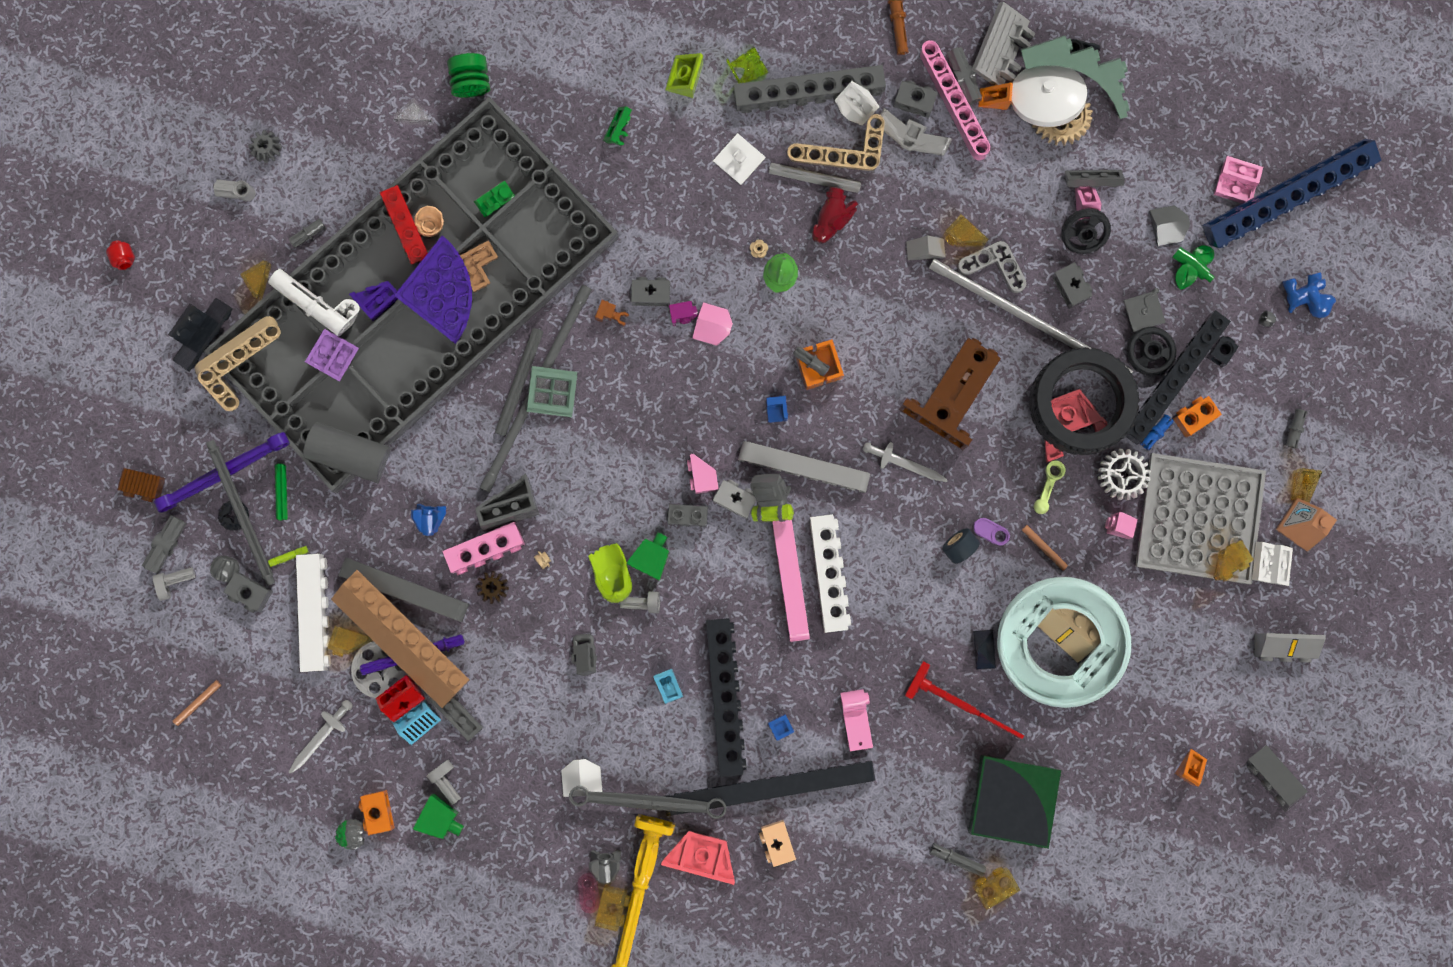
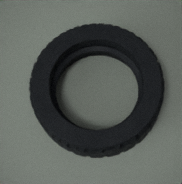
[1029,347,1140,455]

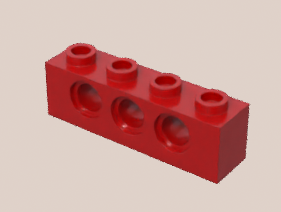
[379,185,428,264]

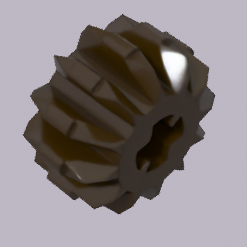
[476,571,509,604]

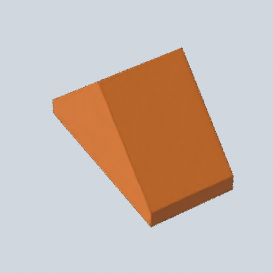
[978,82,1013,110]
[1175,749,1207,787]

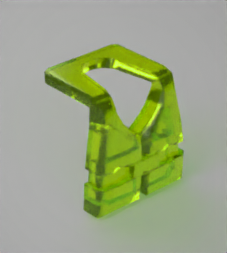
[726,47,768,84]

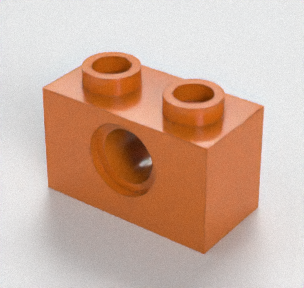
[359,790,395,835]

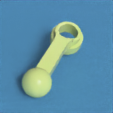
[1034,460,1066,514]

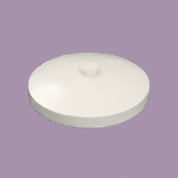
[1011,66,1087,127]

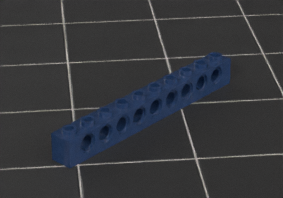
[1202,139,1382,248]

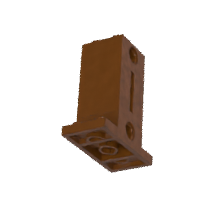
[899,338,1001,450]

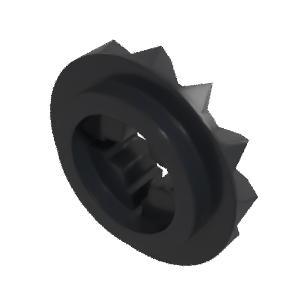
[217,501,249,531]

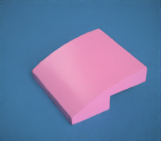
[1214,156,1263,203]

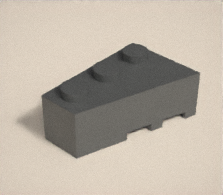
[475,473,540,532]
[1247,745,1308,812]

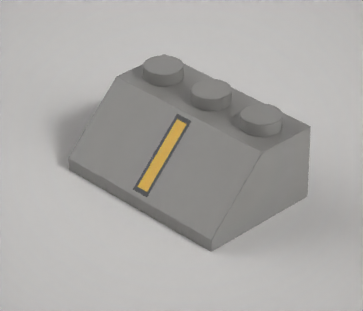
[1255,633,1326,663]

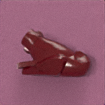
[812,187,858,244]

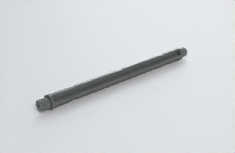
[206,440,275,586]

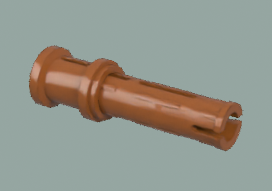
[887,0,909,55]

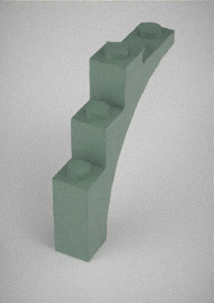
[1021,35,1130,119]

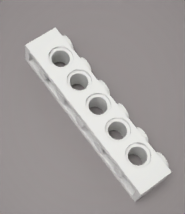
[809,514,851,633]

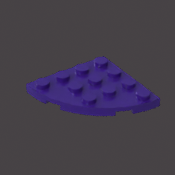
[394,235,472,344]

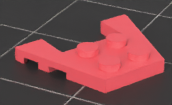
[1045,389,1108,463]

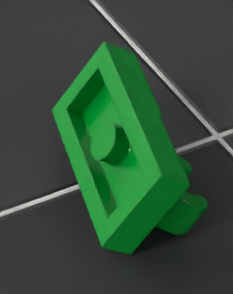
[603,106,632,146]
[474,181,515,217]

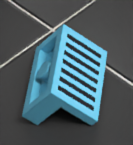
[392,699,441,745]

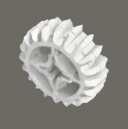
[1098,449,1151,501]

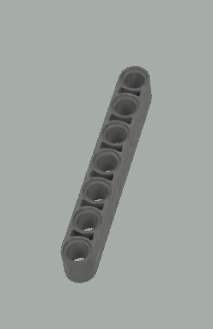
[338,557,469,622]

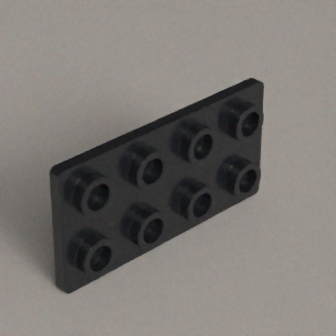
[168,298,233,372]

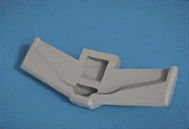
[876,108,952,156]

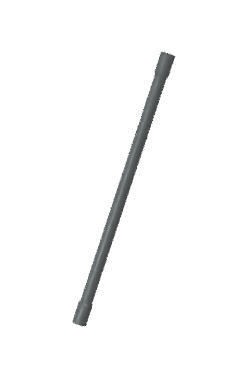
[479,285,592,493]

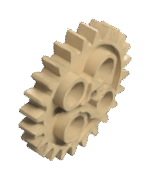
[1032,103,1092,146]

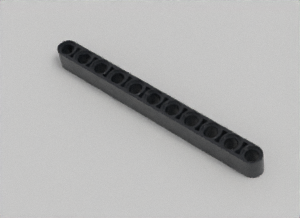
[664,761,876,816]

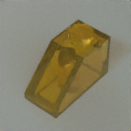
[943,214,989,247]
[327,626,373,657]

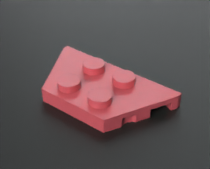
[661,831,735,885]

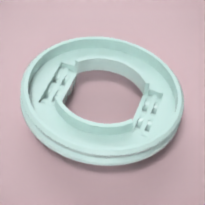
[997,577,1131,708]

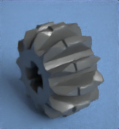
[248,130,282,163]

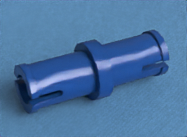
[1140,414,1174,450]

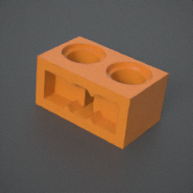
[1173,396,1222,437]

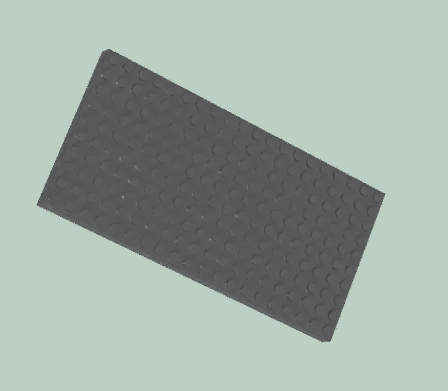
[204,97,619,493]

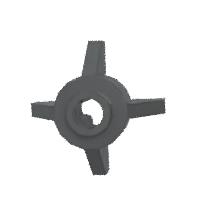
[589,850,621,885]

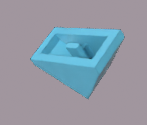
[653,669,683,704]

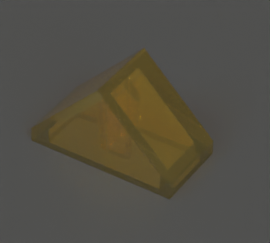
[240,260,272,301]
[1291,468,1322,502]

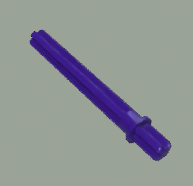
[360,634,465,675]

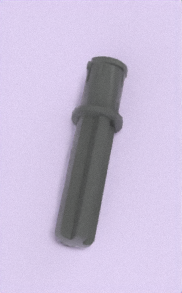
[929,843,986,877]

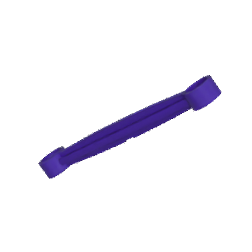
[154,432,290,513]

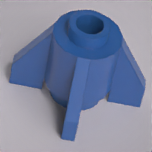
[411,504,446,536]

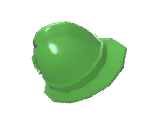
[763,253,798,293]

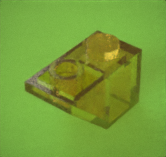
[1213,540,1254,582]

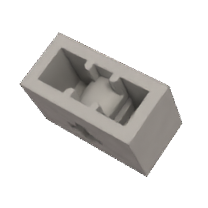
[713,479,756,519]

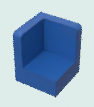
[766,396,788,423]
[768,714,794,741]

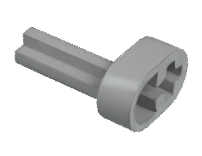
[153,567,196,601]
[620,591,660,613]
[426,759,461,805]

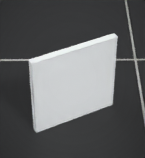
[713,133,766,185]

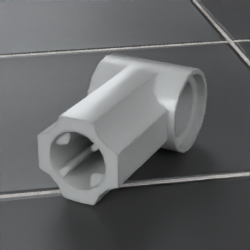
[214,180,256,202]

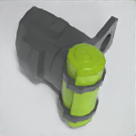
[750,474,794,522]

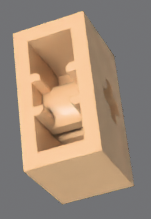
[759,820,796,867]

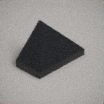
[973,630,996,670]

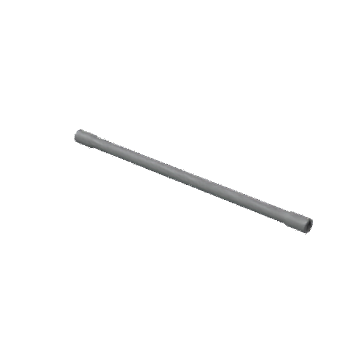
[929,258,1133,373]

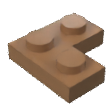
[460,240,498,293]

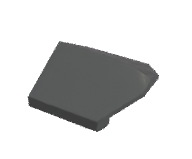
[1149,205,1190,247]

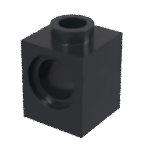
[1206,336,1239,368]

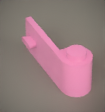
[840,689,873,752]

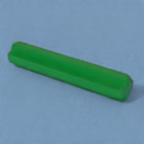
[275,464,288,521]

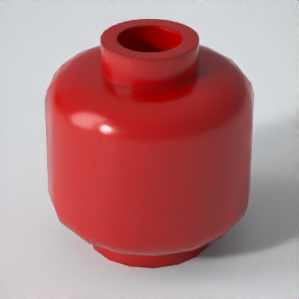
[106,240,135,270]

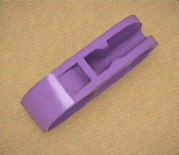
[973,518,1010,546]

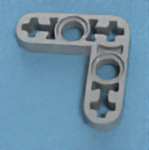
[958,241,1026,293]

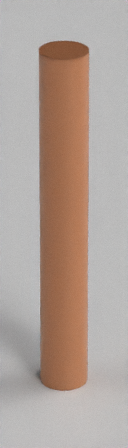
[1022,525,1068,571]
[173,680,222,726]

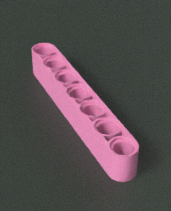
[920,40,990,160]
[772,520,810,642]

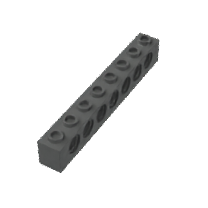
[734,65,886,113]

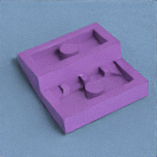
[305,329,359,381]

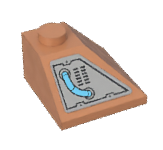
[1276,498,1337,551]

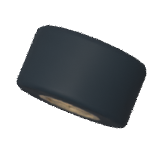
[942,528,980,564]

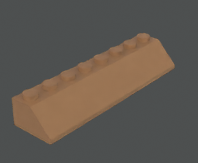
[331,570,470,708]

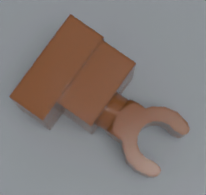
[595,300,629,326]

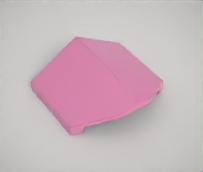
[692,303,733,346]

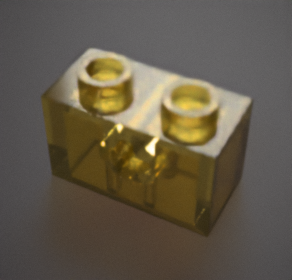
[595,885,630,932]

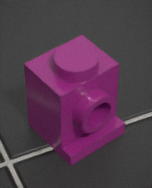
[669,301,698,327]

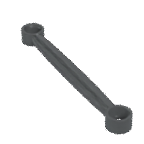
[569,786,726,819]

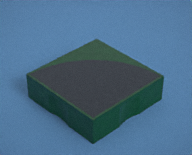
[968,755,1061,849]

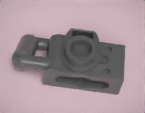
[571,634,597,676]

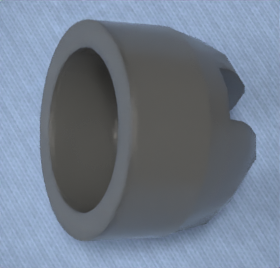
[1259,310,1276,327]

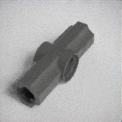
[946,47,982,105]
[142,515,187,574]

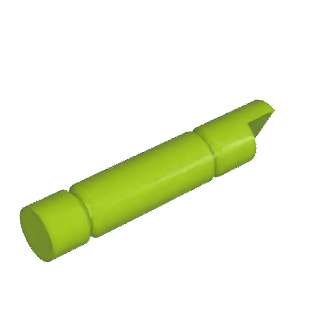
[268,546,309,567]

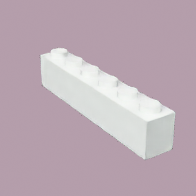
[296,554,331,672]

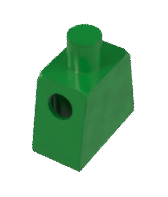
[627,532,670,581]
[413,794,464,839]

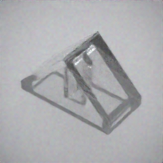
[393,98,434,126]

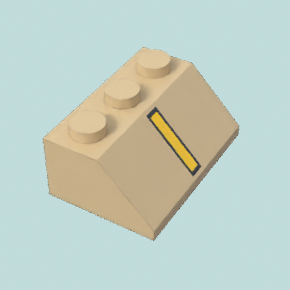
[1038,608,1101,663]

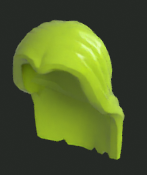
[588,543,632,603]

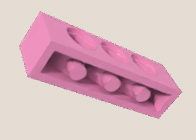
[442,522,525,575]

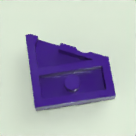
[349,281,398,321]

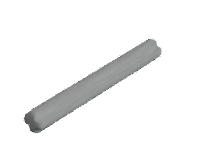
[769,163,861,193]

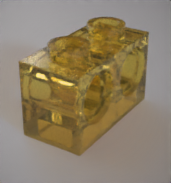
[972,867,1021,910]

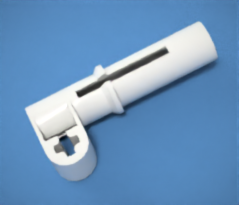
[268,269,359,337]

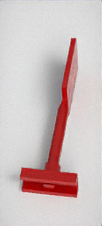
[905,661,1024,739]

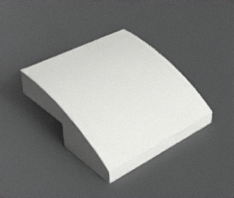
[1252,542,1293,586]

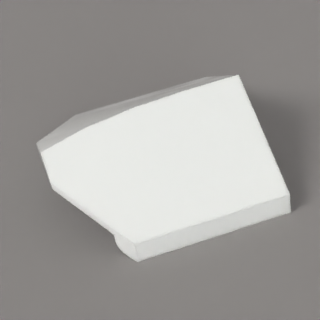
[835,81,879,126]
[561,759,602,797]

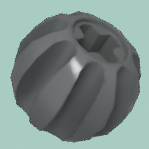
[210,555,240,582]

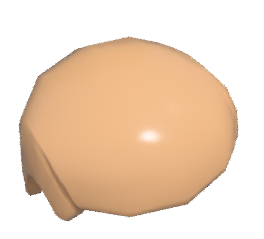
[415,206,444,237]

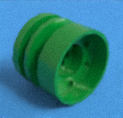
[447,53,490,98]

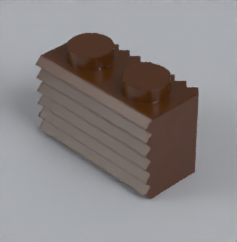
[117,468,166,502]

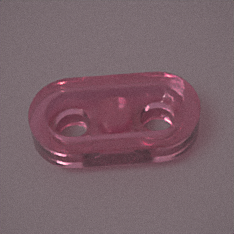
[578,873,600,913]

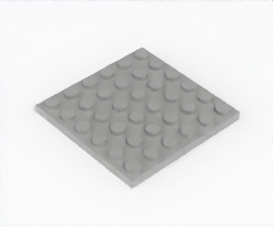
[1135,453,1266,585]

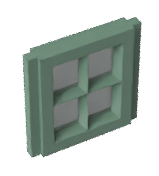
[526,366,577,417]

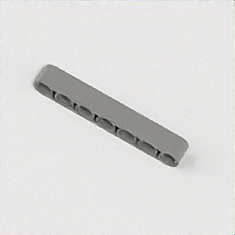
[738,441,870,493]

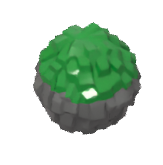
[335,819,365,850]

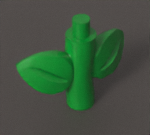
[1172,245,1215,289]

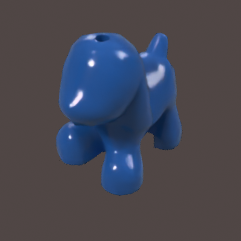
[1282,272,1336,318]

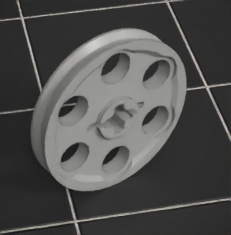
[351,641,409,698]

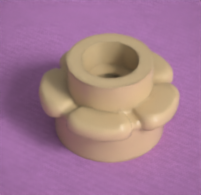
[750,240,768,258]
[534,551,551,569]

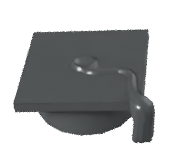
[1123,288,1166,332]

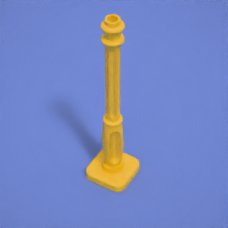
[611,814,675,967]

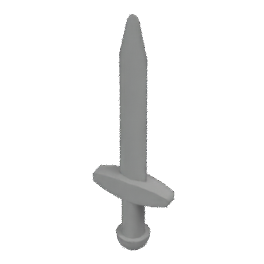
[863,442,947,482]
[289,700,352,773]

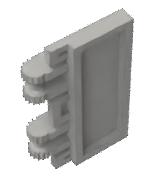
[972,2,1035,85]

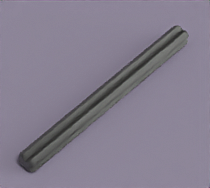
[495,328,543,436]

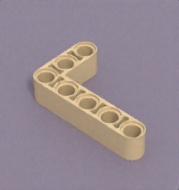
[787,114,885,171]
[195,316,281,411]

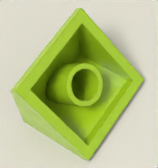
[665,53,703,98]

